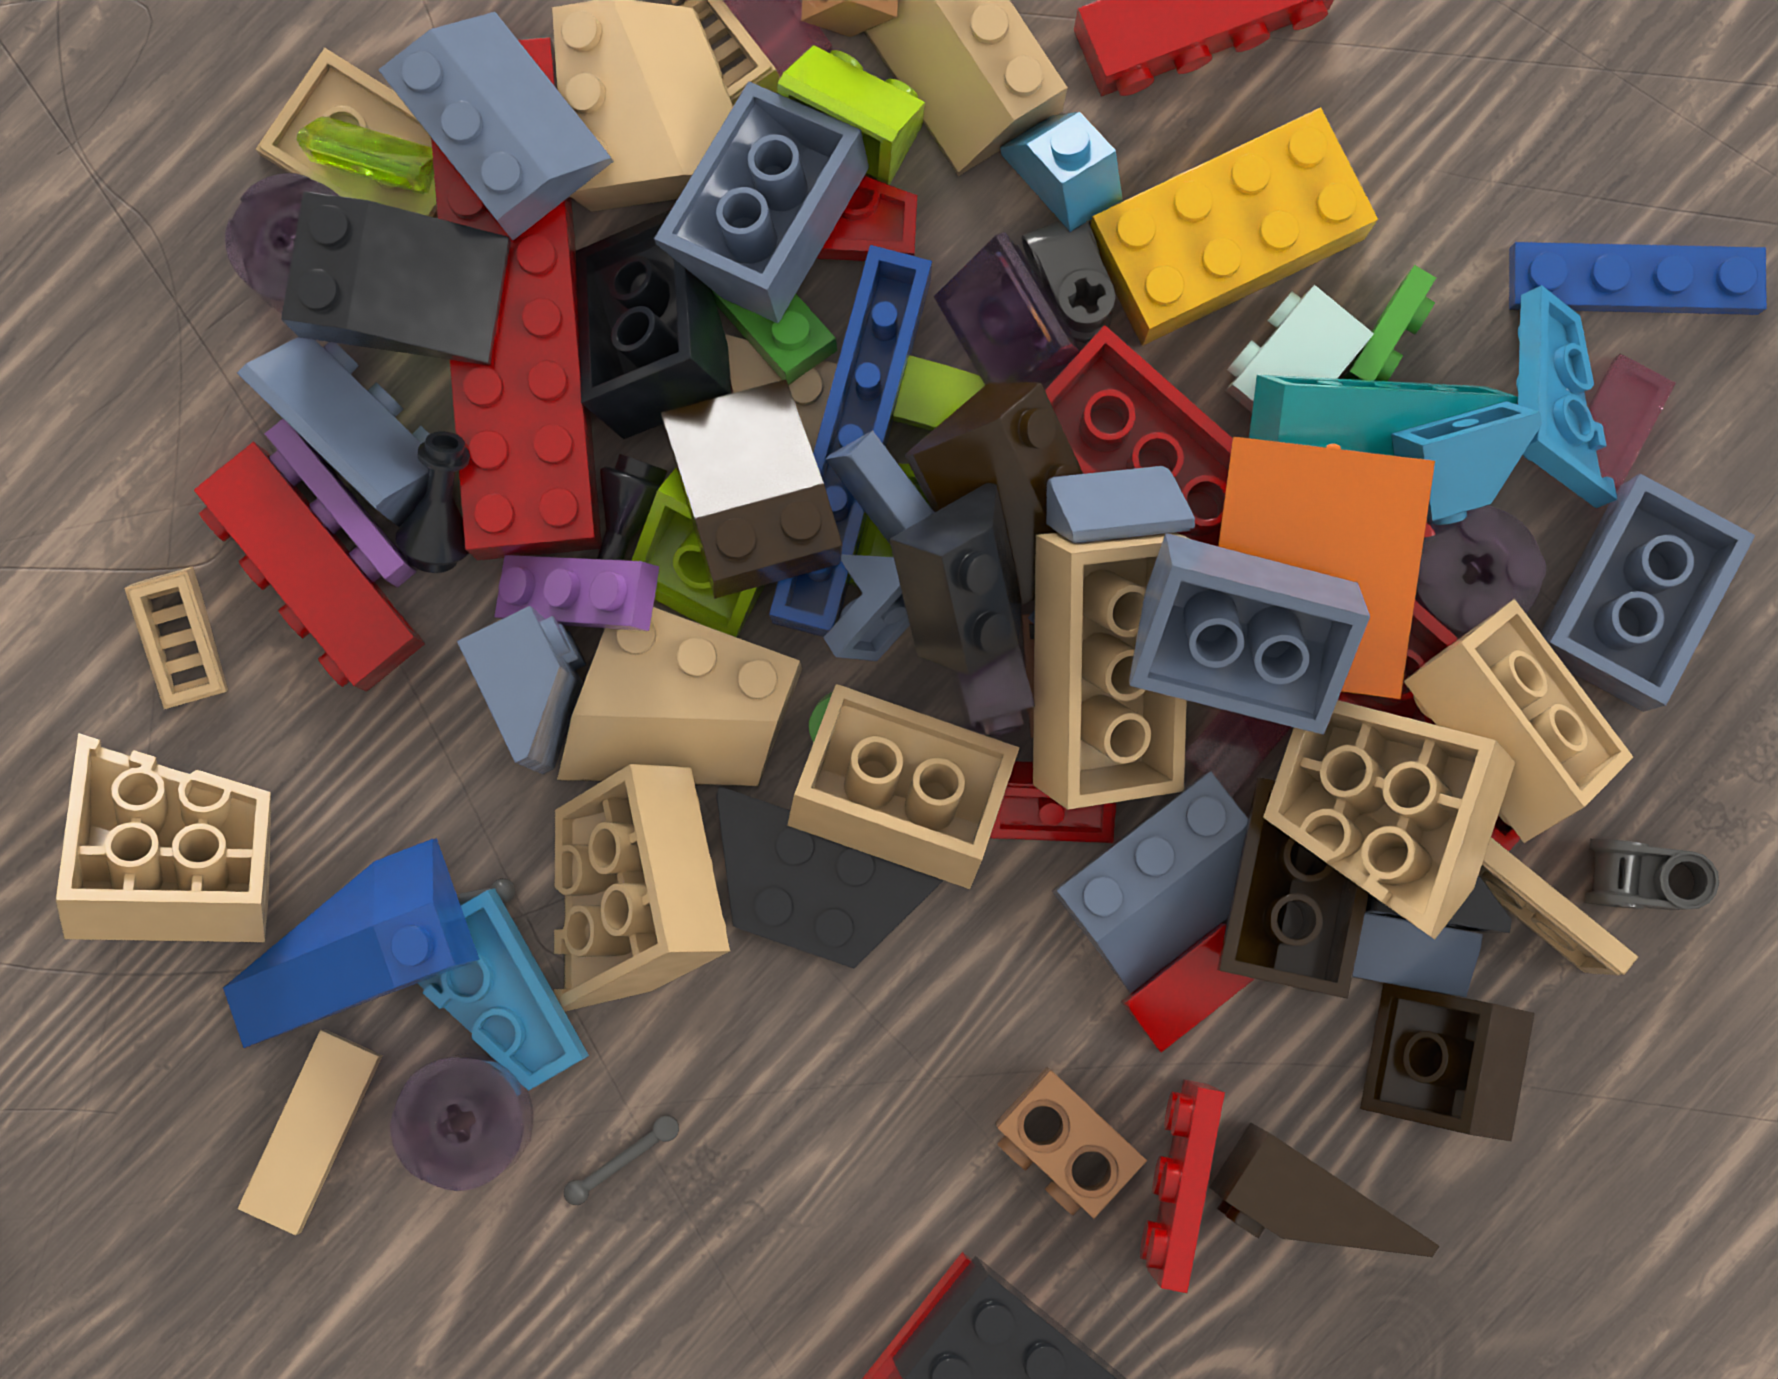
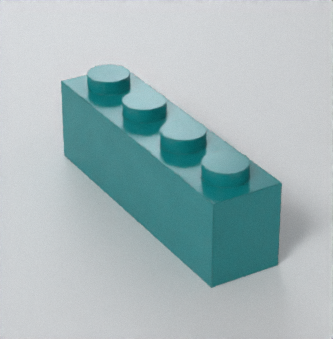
[1249,375,1518,456]

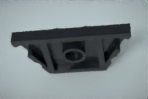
[716,786,944,969]

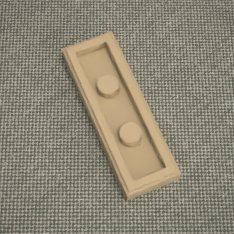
[238,1029,383,1236]

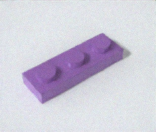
[264,419,416,588]
[494,555,659,631]

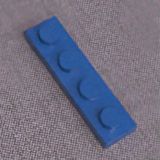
[1509,242,1767,315]

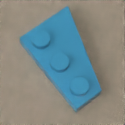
[1516,285,1618,508]
[418,888,589,1091]

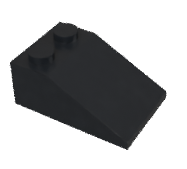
[281,191,511,365]
[575,209,732,439]

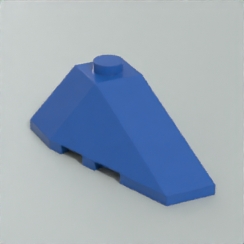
[223,838,480,1048]

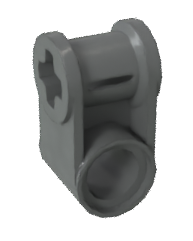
[1021,220,1116,343]
[1584,839,1719,910]

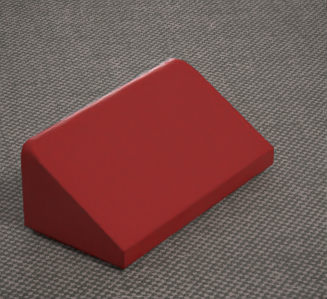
[990,761,1117,843]
[1121,923,1254,1053]

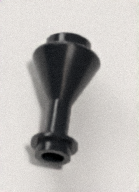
[396,431,470,573]
[597,454,667,560]

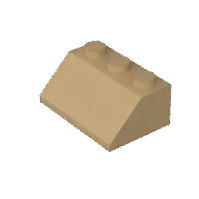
[864,0,1068,176]
[1404,599,1633,843]
[787,684,1020,889]

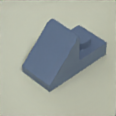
[823,554,910,661]

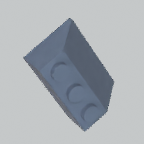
[379,12,614,241]
[654,81,869,323]
[237,337,429,527]
[1129,533,1370,735]
[457,606,586,775]
[1052,771,1248,993]

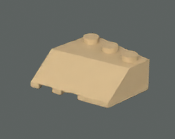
[552,0,733,212]
[557,607,803,787]
[1263,700,1515,940]
[56,733,271,942]
[554,764,730,1012]

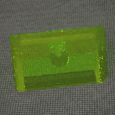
[296,116,434,195]

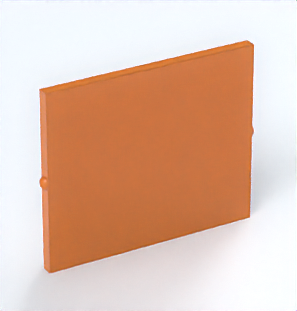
[1218,436,1435,699]

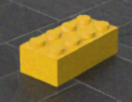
[1090,107,1378,346]

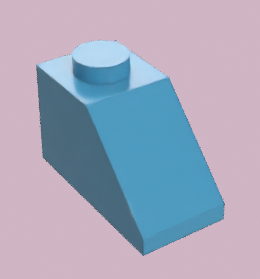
[1000,112,1123,232]
[1391,401,1542,525]

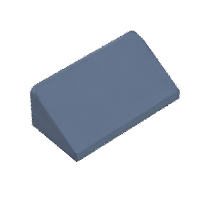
[826,430,934,544]
[1046,466,1195,543]
[1352,913,1483,997]

